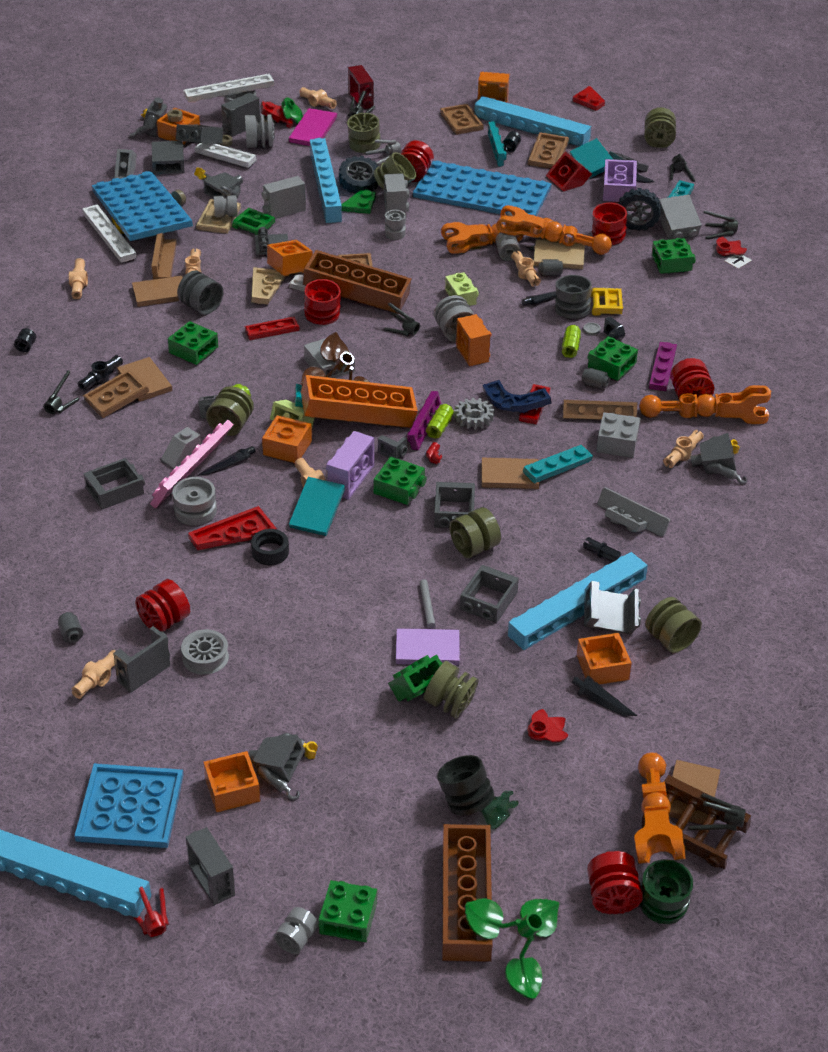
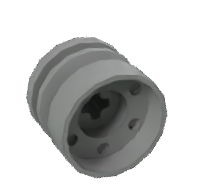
[245,114,275,148]
[434,295,475,342]

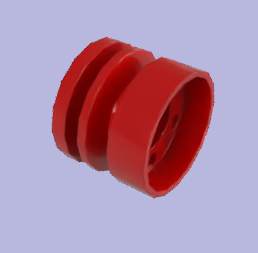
[400,140,434,182]
[592,202,627,245]
[304,279,341,325]
[670,358,715,401]
[135,579,191,632]
[587,851,643,914]

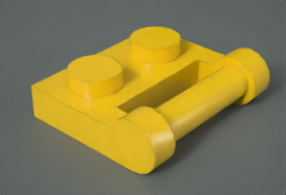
[591,288,623,316]

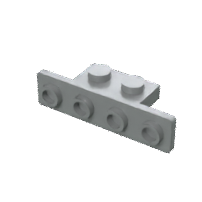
[597,487,670,537]

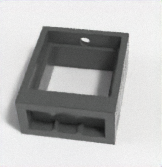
[176,124,223,143]
[83,458,145,510]
[434,482,475,528]
[460,565,519,623]
[185,827,235,905]

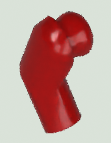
[425,442,442,464]

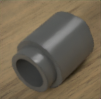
[538,259,563,276]
[581,368,610,390]
[58,612,83,643]

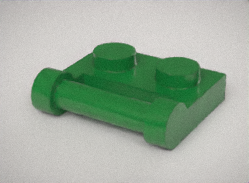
[232,208,275,235]

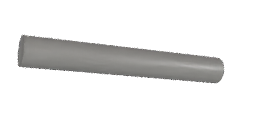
[419,579,436,628]

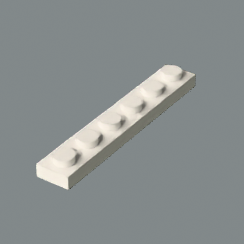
[184,74,274,102]
[82,205,136,263]

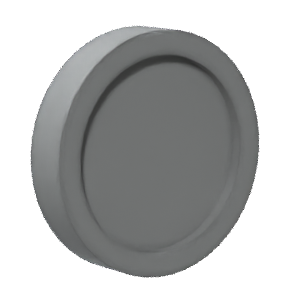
[583,322,601,335]

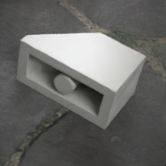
[114,149,137,179]
[161,427,201,469]

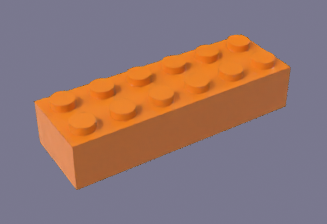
[301,375,418,428]

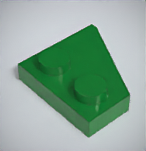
[341,190,376,214]

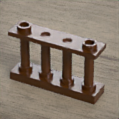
[642,775,751,869]

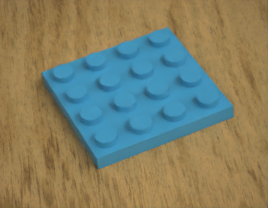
[75,763,184,848]

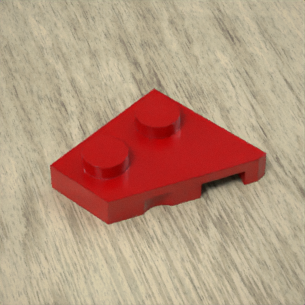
[572,86,605,111]
[260,101,293,128]

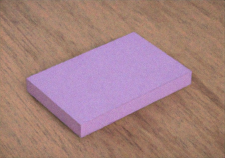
[396,629,460,666]

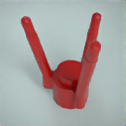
[134,887,169,937]

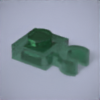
[481,791,519,829]

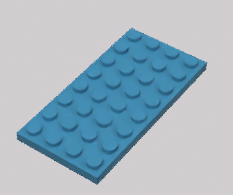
[413,161,551,216]
[92,171,193,241]

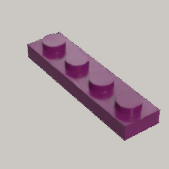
[649,342,677,392]
[407,391,442,450]

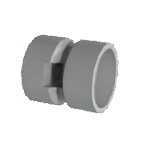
[214,195,238,218]
[385,210,406,240]
[495,232,520,261]
[274,907,318,955]

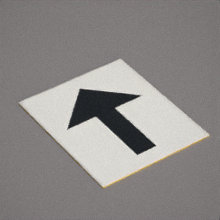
[725,254,752,268]

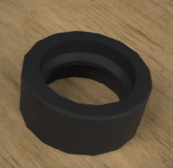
[251,529,289,565]

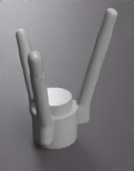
[365,140,401,165]

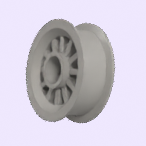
[181,629,229,675]

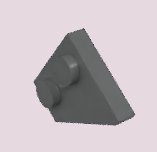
[609,151,649,172]

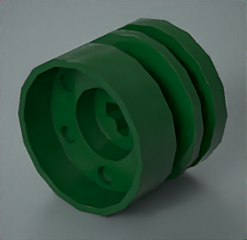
[639,859,693,924]

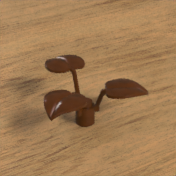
[301,332,370,386]

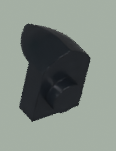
[603,316,625,341]

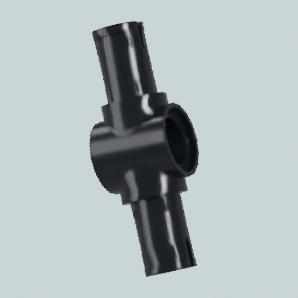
[77,355,123,391]

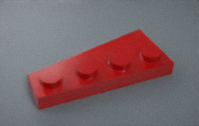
[188,506,277,550]

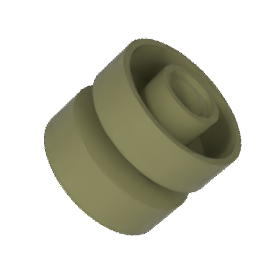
[347,113,381,153]
[449,507,501,558]

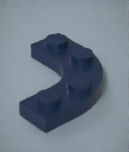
[482,380,552,413]

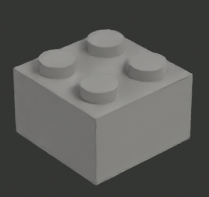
[384,174,409,214]
[596,412,640,458]

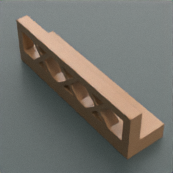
[151,233,177,280]
[562,400,637,420]

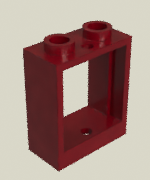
[348,65,374,109]

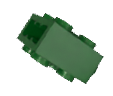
[651,238,696,274]
[167,321,218,365]
[587,336,638,381]
[373,457,427,505]
[388,654,442,702]
[319,880,377,943]

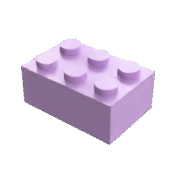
[603,159,637,202]
[326,431,374,500]

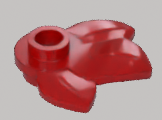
[716,237,747,256]
[527,709,568,742]

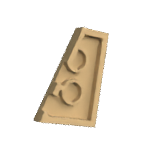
[251,267,286,304]

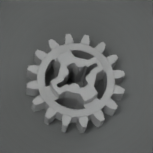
[454,397,494,430]

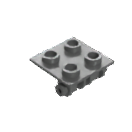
[255,227,288,255]

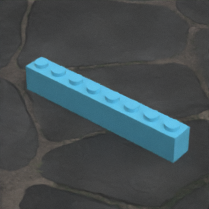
[474,96,591,146]
[310,138,342,223]
[508,552,648,650]
[0,830,152,918]

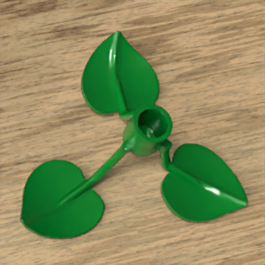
[465,898,560,999]

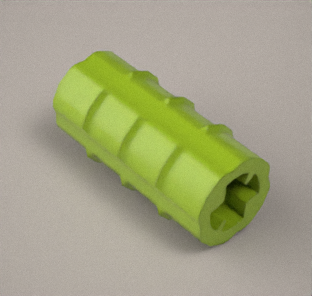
[562,325,581,358]
[426,404,454,439]

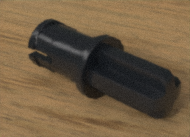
[583,537,621,562]

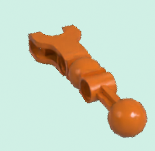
[496,205,612,255]
[441,218,553,254]
[639,385,771,424]
[634,752,685,864]

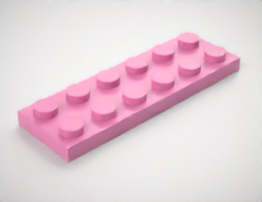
[150,420,234,509]

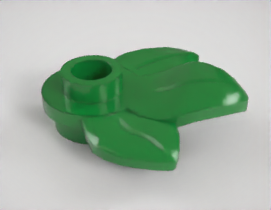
[281,97,303,125]

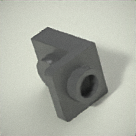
[198,395,217,419]
[378,435,408,459]

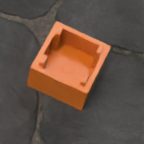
[477,72,510,103]
[157,108,200,145]
[267,240,313,276]
[456,314,492,366]
[262,415,312,463]
[576,633,632,685]
[203,751,260,813]

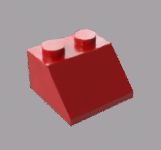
[545,151,592,191]

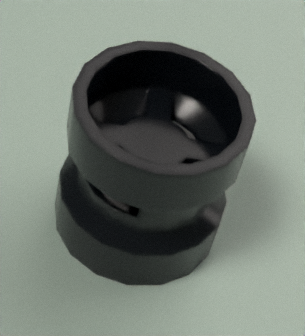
[502,131,521,152]
[14,328,37,353]

